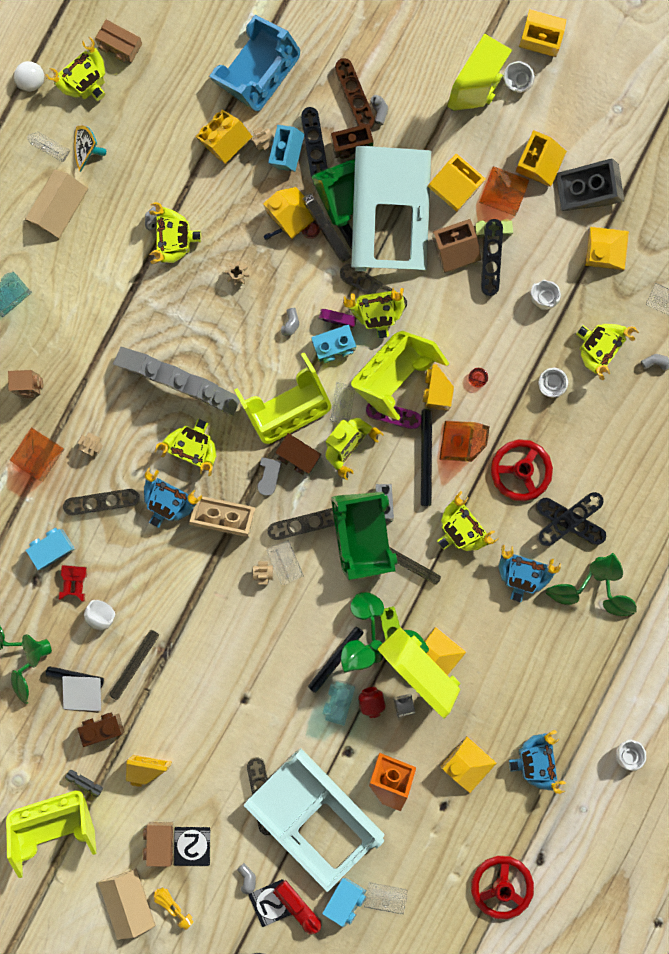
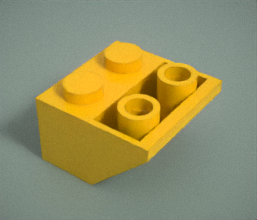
[519,9,566,57]
[195,109,253,164]
[515,130,567,187]
[427,154,486,212]
[422,364,454,411]

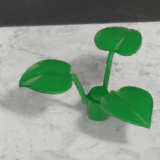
[545,553,637,616]
[341,592,429,673]
[0,626,52,704]

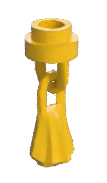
[154,887,194,930]

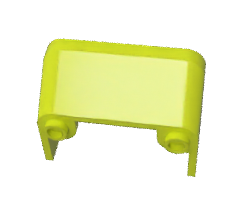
[447,33,512,111]
[351,331,449,420]
[234,353,331,444]
[377,627,461,719]
[6,791,97,878]

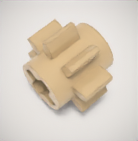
[251,127,274,153]
[225,261,249,286]
[78,432,103,456]
[253,561,273,585]

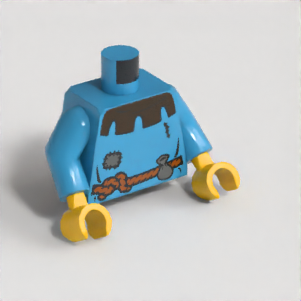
[144,467,202,528]
[498,545,561,602]
[509,730,566,794]

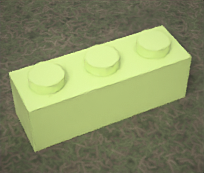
[475,219,513,238]

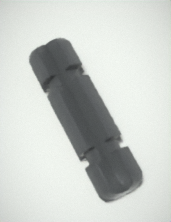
[65,770,103,797]

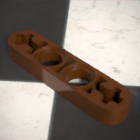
[335,58,374,129]

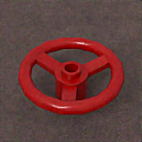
[491,439,553,502]
[471,856,534,920]

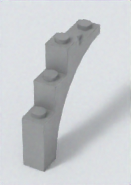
[113,346,240,416]

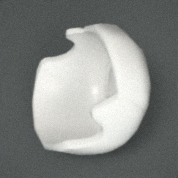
[14,61,44,92]
[503,61,535,93]
[530,280,561,310]
[538,368,568,398]
[84,600,115,630]
[616,739,646,771]

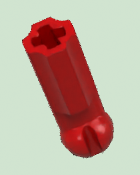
[273,880,322,935]

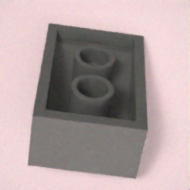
[556,158,624,211]

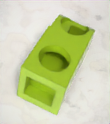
[380,606,400,641]

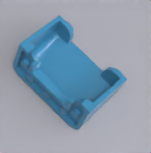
[209,15,300,111]

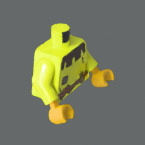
[45,37,105,101]
[149,202,201,264]
[343,288,405,338]
[576,324,639,380]
[325,418,384,480]
[154,419,216,476]
[437,491,499,551]

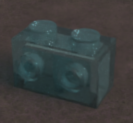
[0,271,32,318]
[322,680,355,726]

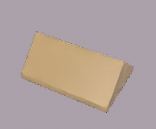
[25,169,88,239]
[189,495,255,537]
[98,868,156,940]

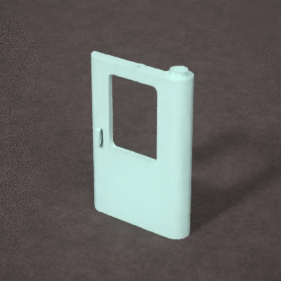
[351,146,432,272]
[244,748,384,892]

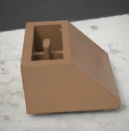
[432,219,482,273]

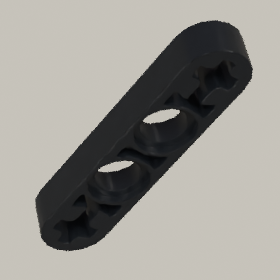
[301,107,328,178]
[481,219,503,296]
[537,492,604,546]
[536,498,606,545]

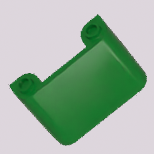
[312,158,355,227]
[331,492,398,580]

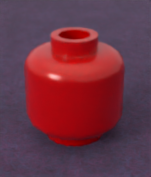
[358,687,386,718]

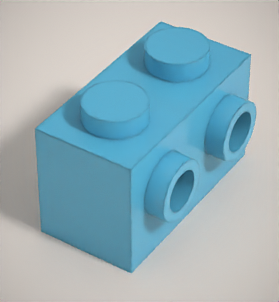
[268,125,304,172]
[311,324,356,363]
[26,528,75,570]
[322,878,367,927]

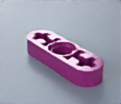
[366,403,421,430]

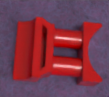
[59,565,87,602]

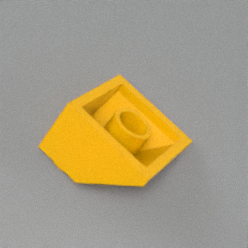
[263,187,321,239]
[585,227,629,270]
[424,627,466,676]
[441,736,497,793]
[126,755,172,787]

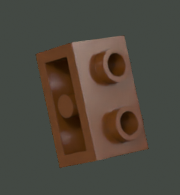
[331,123,374,159]
[275,433,322,476]
[77,712,125,747]

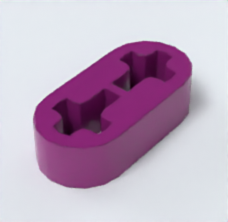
[318,309,357,328]

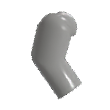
[370,95,388,125]
[145,206,159,231]
[281,308,299,336]
[641,354,669,370]
[237,863,256,895]

